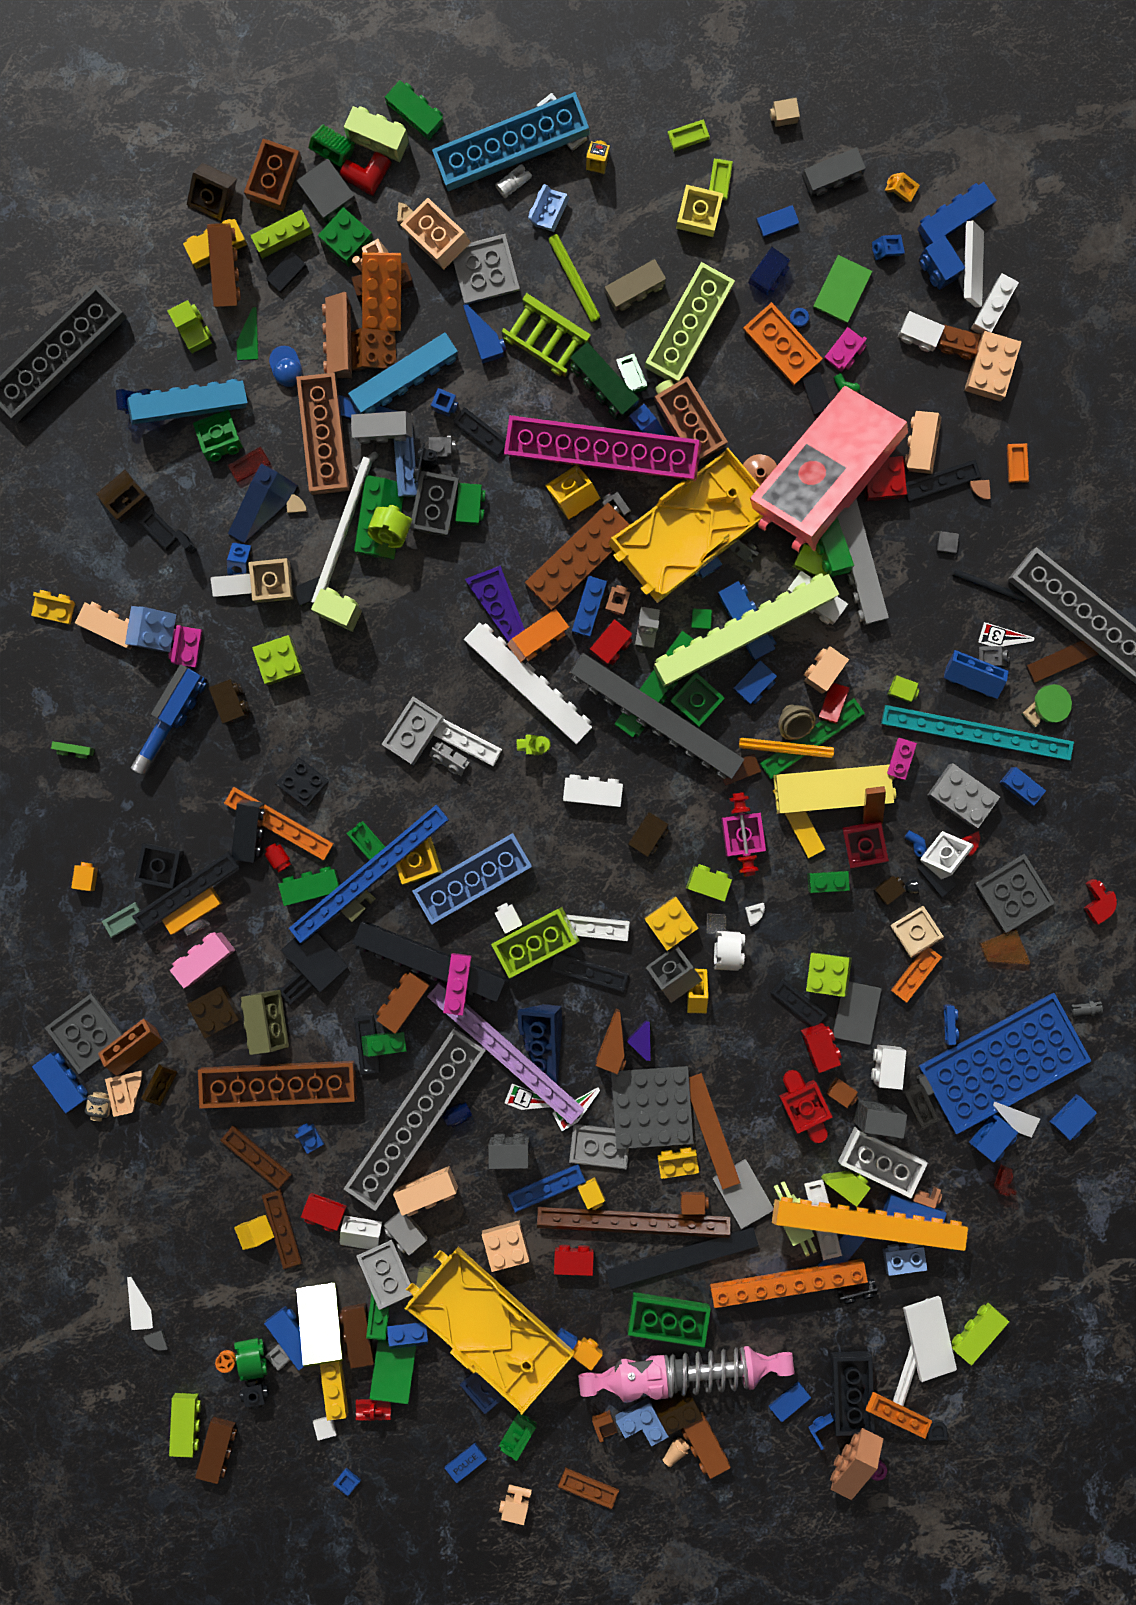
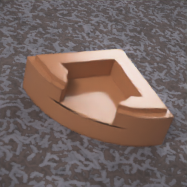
[969,480,991,500]

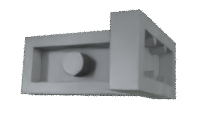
[635,607,660,648]

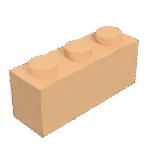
[905,411,941,474]
[75,602,132,650]

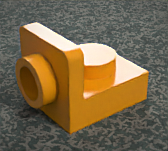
[885,172,920,202]

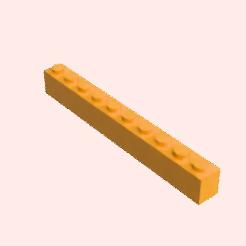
[772,1197,968,1251]

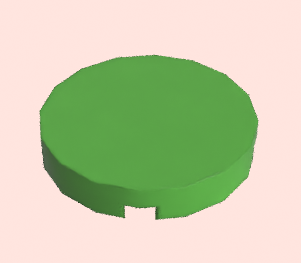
[1034,684,1072,723]

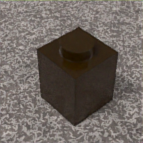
[873,875,906,905]

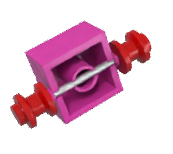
[721,793,766,876]

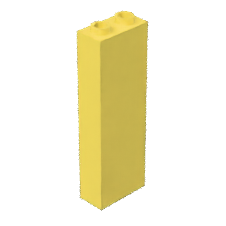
[773,765,896,814]

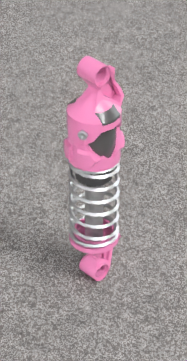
[578,1346,794,1403]

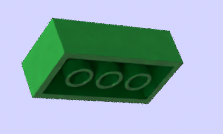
[627,1292,711,1347]

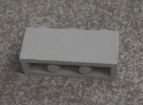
[351,411,413,444]

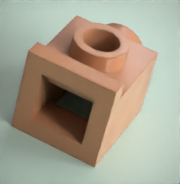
[605,585,630,616]

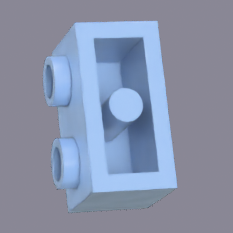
[883,1243,927,1276]

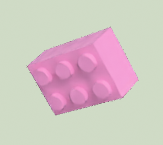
[170,932,235,988]

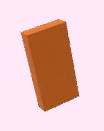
[1007,443,1029,483]

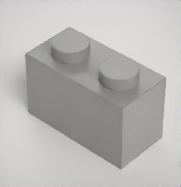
[384,1211,428,1255]

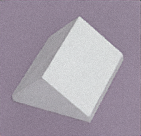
[920,831,974,879]

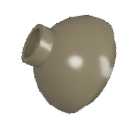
[778,705,816,740]

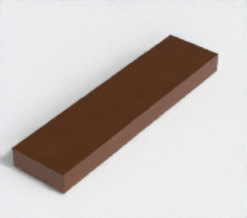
[1026,640,1099,683]
[220,1125,292,1190]
[262,1189,303,1270]

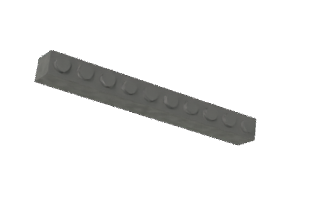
[569,653,744,779]

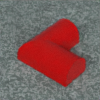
[339,152,392,196]

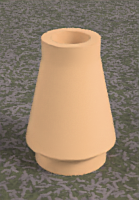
[663,1437,690,1467]

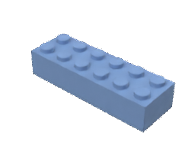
[412,833,532,924]

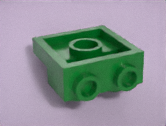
[193,409,243,461]

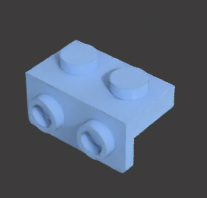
[528,184,570,232]

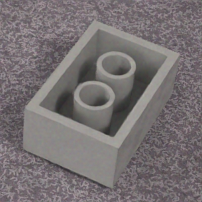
[927,763,1000,828]

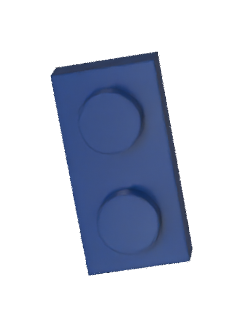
[944,1005,959,1045]

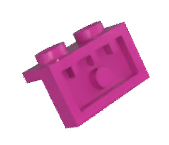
[824,327,867,373]
[169,625,203,668]
[887,738,917,781]

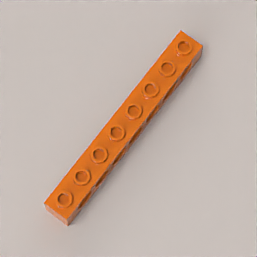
[710,1259,868,1308]

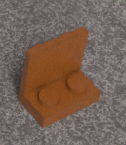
[351,328,396,371]

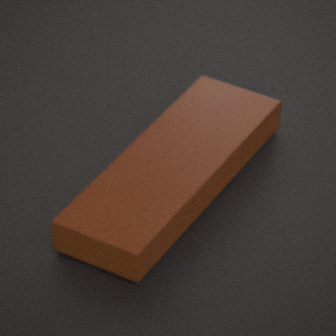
[863,786,886,824]
[558,1467,619,1509]

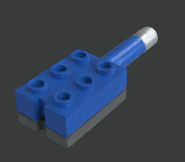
[131,664,207,775]

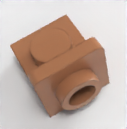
[910,1187,942,1208]

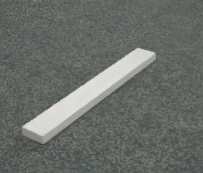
[311,457,372,603]

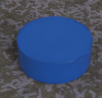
[789,308,809,328]

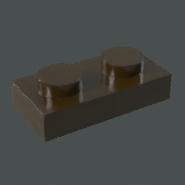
[142,1064,177,1106]

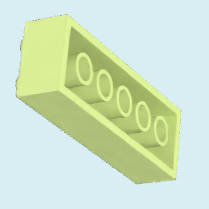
[645,262,735,384]

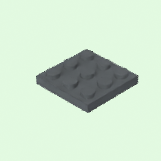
[975,854,1055,933]
[45,993,123,1074]

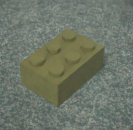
[241,990,289,1055]

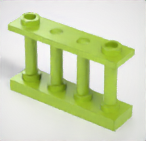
[501,293,591,377]

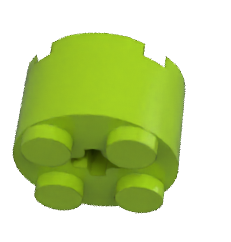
[368,505,412,548]

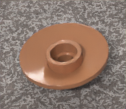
[743,454,777,486]

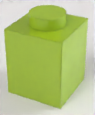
[887,676,919,703]

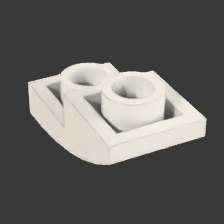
[211,574,251,597]

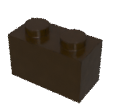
[628,812,669,857]

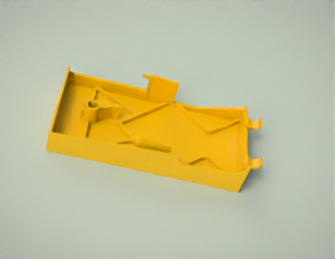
[404,1246,575,1415]

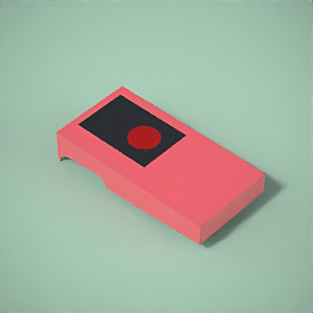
[750,386,908,552]

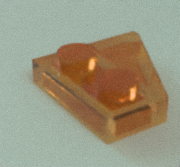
[979,929,1030,964]

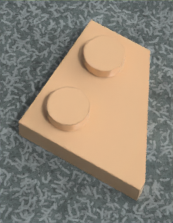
[105,1070,143,1117]

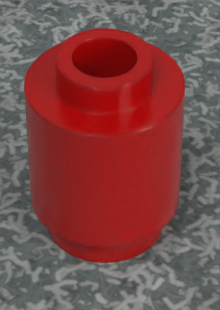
[264,843,291,873]

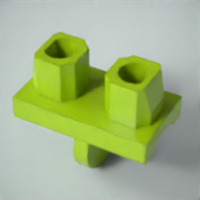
[517,735,551,755]

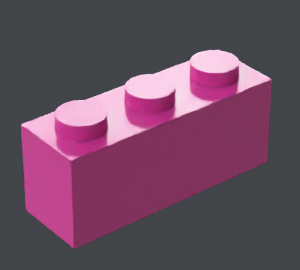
[443,953,472,1016]

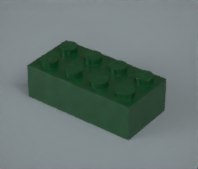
[570,342,639,422]

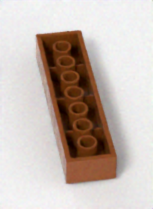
[198,1061,357,1109]

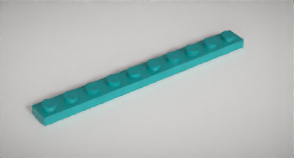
[881,705,1074,761]

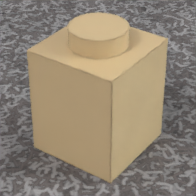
[770,98,800,127]

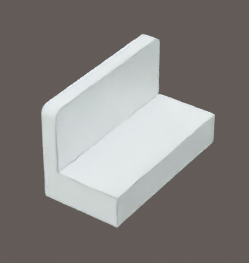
[340,1216,382,1249]

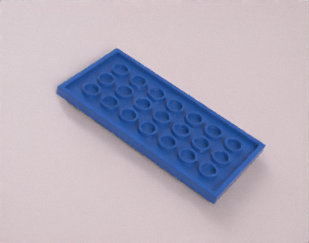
[919,993,1091,1134]

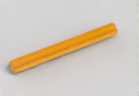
[739,738,834,758]

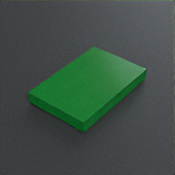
[370,1340,416,1404]

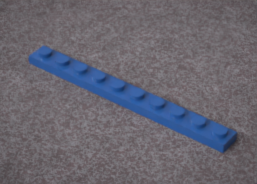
[289,805,449,943]

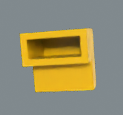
[234,1215,274,1250]

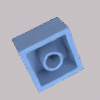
[125,606,176,652]

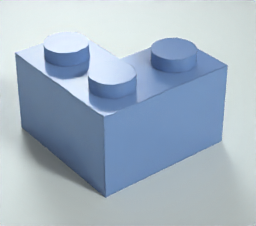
[615,1397,668,1446]

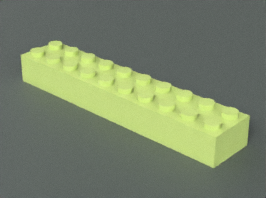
[653,573,839,687]

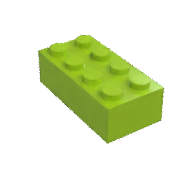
[491,907,580,978]

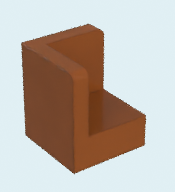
[592,1410,618,1443]

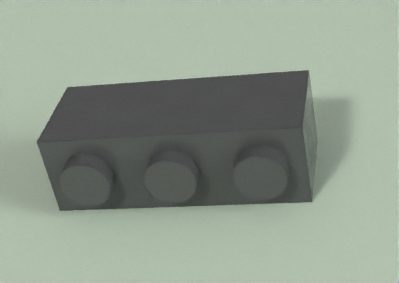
[802,147,866,196]

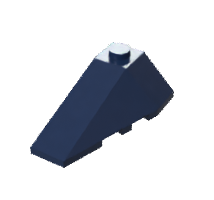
[228,463,298,543]
[518,1004,562,1085]

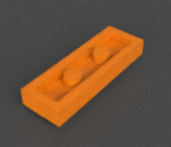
[891,948,942,1003]

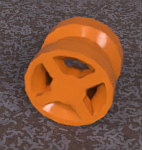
[215,1350,236,1373]

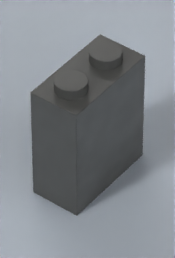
[297,158,356,223]

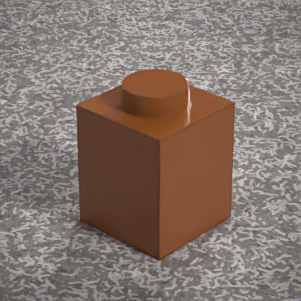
[826,1077,858,1108]
[681,1192,709,1214]

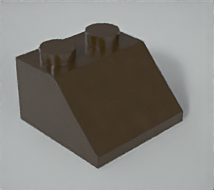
[186,163,237,221]
[650,1388,702,1435]

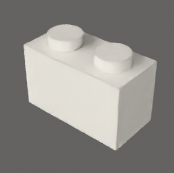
[898,311,945,352]

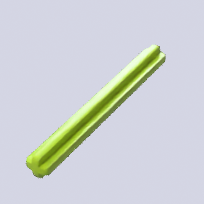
[549,234,600,322]

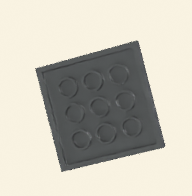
[611,1066,693,1149]

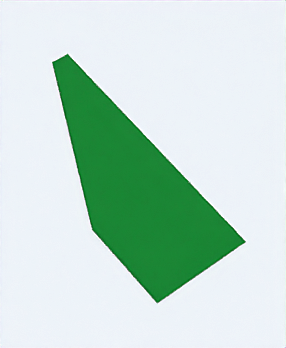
[237,307,258,360]

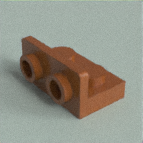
[937,325,981,359]

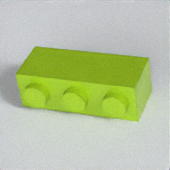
[250,210,313,259]
[951,1303,1009,1366]
[169,1393,201,1457]

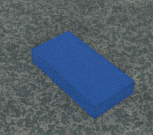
[756,205,799,238]
[769,1381,811,1422]

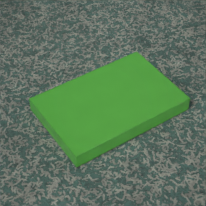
[813,255,872,324]

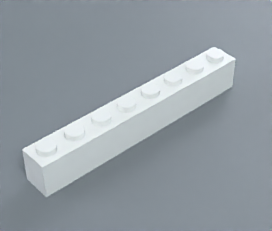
[464,622,592,745]

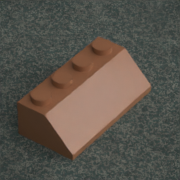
[322,292,352,378]

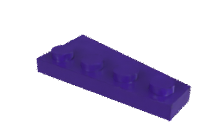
[465,566,525,642]

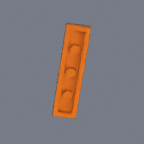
[866,1392,932,1439]

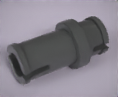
[1071,1001,1103,1017]

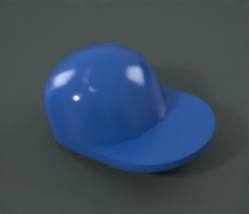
[269,346,303,387]

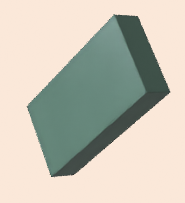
[102,902,141,938]

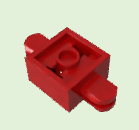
[779,1070,832,1143]

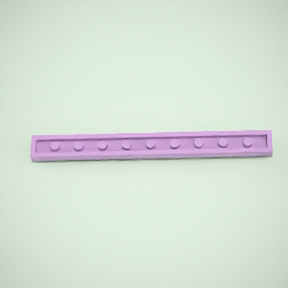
[427,981,584,1124]

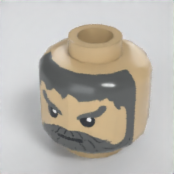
[85,1092,111,1121]

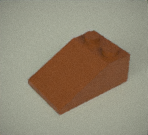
[595,1009,626,1074]

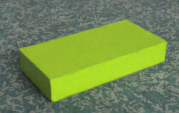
[667,119,710,151]
[709,158,733,201]

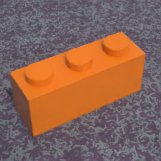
[507,609,569,663]

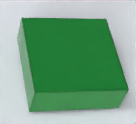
[691,608,712,629]

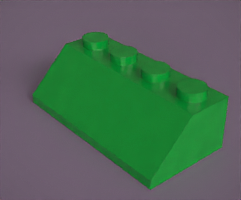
[354,475,404,560]

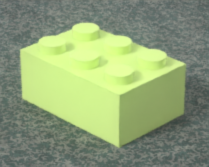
[344,106,409,162]
[311,587,362,632]

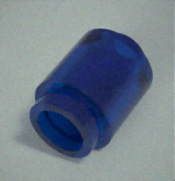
[443,1102,473,1128]

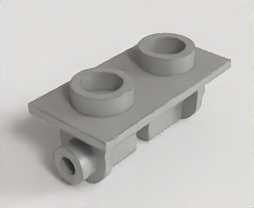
[429,742,470,776]

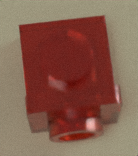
[994,1164,1017,1196]

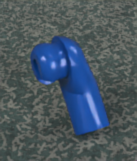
[905,830,927,857]

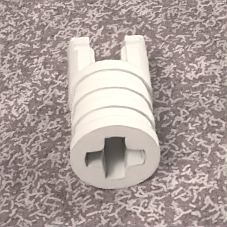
[495,164,532,198]

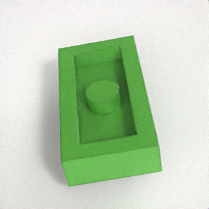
[51,741,95,759]

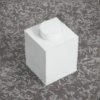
[495,903,523,934]

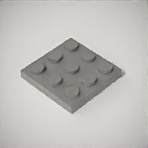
[453,234,520,305]

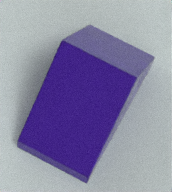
[627,1020,651,1061]

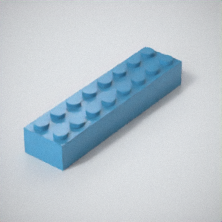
[432,92,590,191]

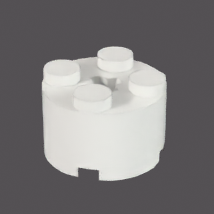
[714,931,745,971]

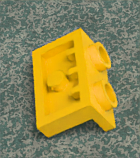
[31,590,75,624]
[657,1147,699,1179]

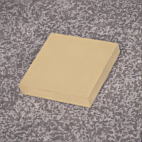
[890,906,944,958]

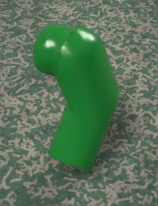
[833,373,860,393]

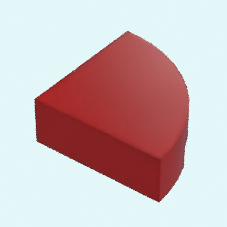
[962,831,980,857]

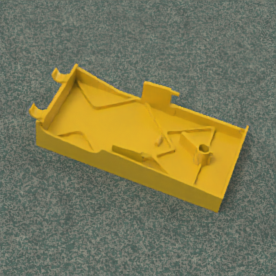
[609,448,763,603]

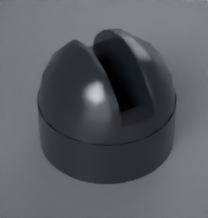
[905,878,919,894]

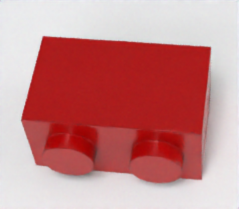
[301,1192,347,1232]
[554,1245,593,1276]

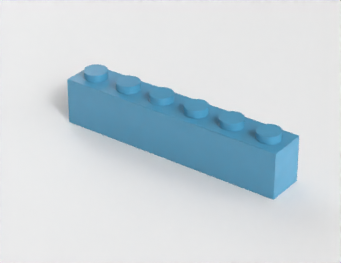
[348,332,458,414]
[127,379,248,425]

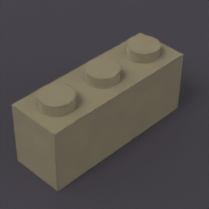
[604,259,666,312]

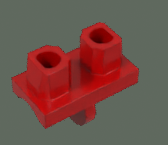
[356,1399,391,1421]

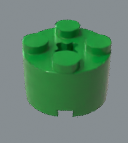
[234,1338,267,1382]

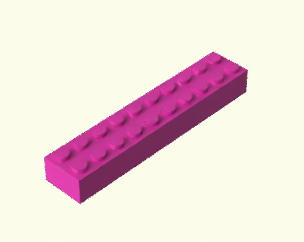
[504,415,702,481]

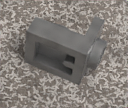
[429,435,456,458]
[601,492,630,518]
[979,646,1010,666]

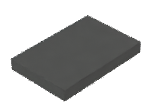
[833,981,882,1045]

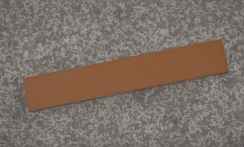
[689,1073,740,1190]

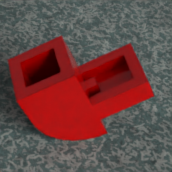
[1084,879,1117,924]

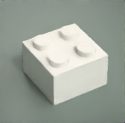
[871,1045,906,1090]

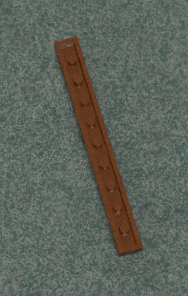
[537,1207,730,1238]

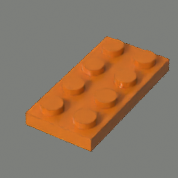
[362,252,401,331]
[743,302,823,386]

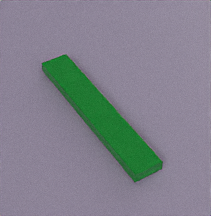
[760,698,865,779]

